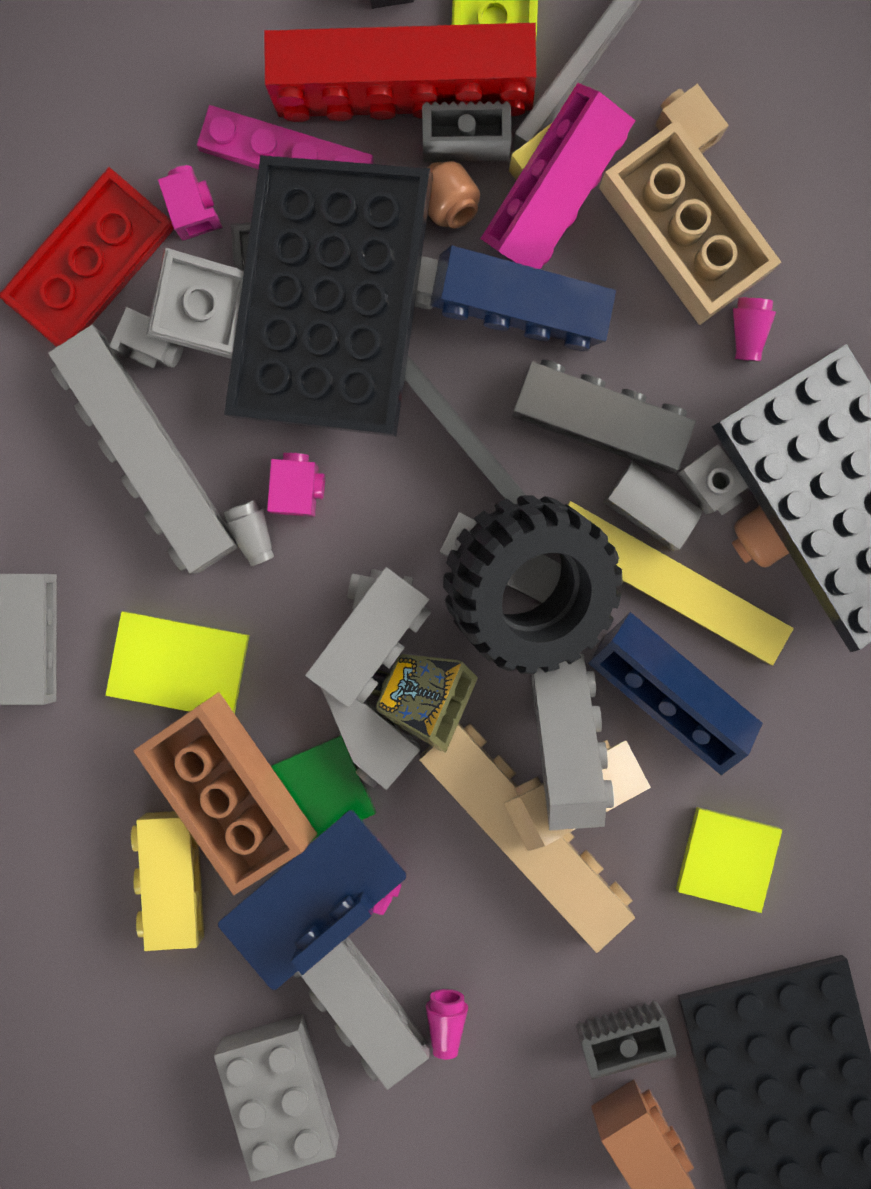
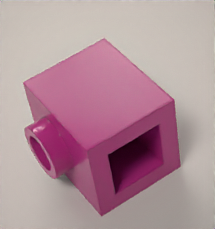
[267,453,325,517]

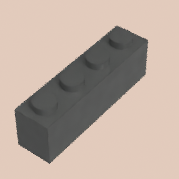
[512,359,696,474]

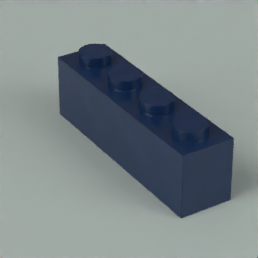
[430,245,616,351]
[588,612,763,775]

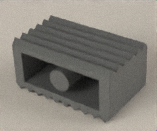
[422,101,511,162]
[576,1000,677,1080]

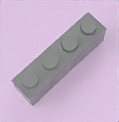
[531,654,614,830]
[293,937,429,1090]

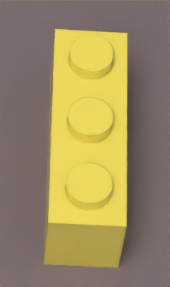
[131,811,204,951]

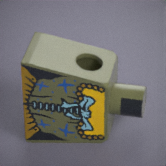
[371,654,478,753]

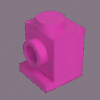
[158,165,223,241]

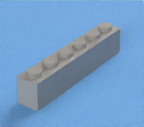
[48,325,239,574]

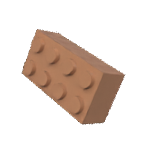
[133,692,317,895]

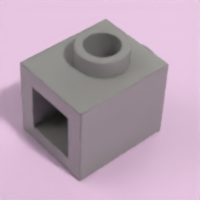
[676,444,748,515]

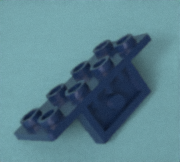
[218,810,407,990]

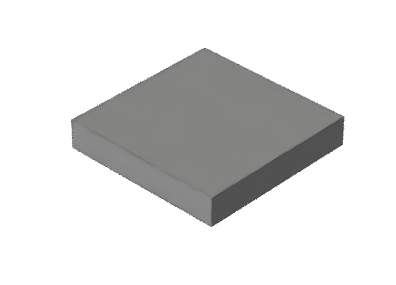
[146,248,244,359]

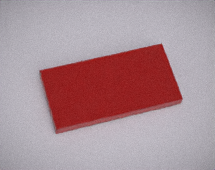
[0,167,174,347]

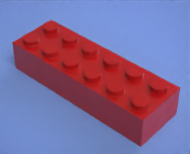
[264,23,537,122]

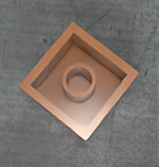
[591,1079,695,1189]

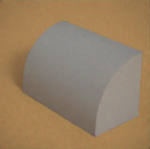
[603,460,702,551]

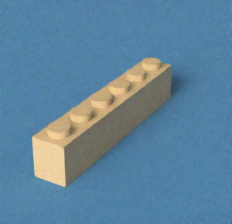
[419,723,635,953]

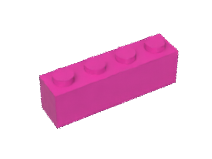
[480,83,636,269]

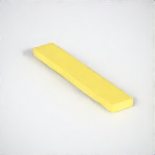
[568,501,794,666]

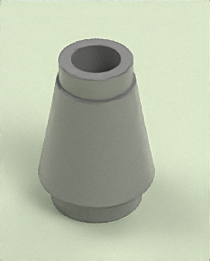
[223,499,274,566]

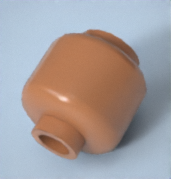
[427,161,480,229]
[732,506,789,567]

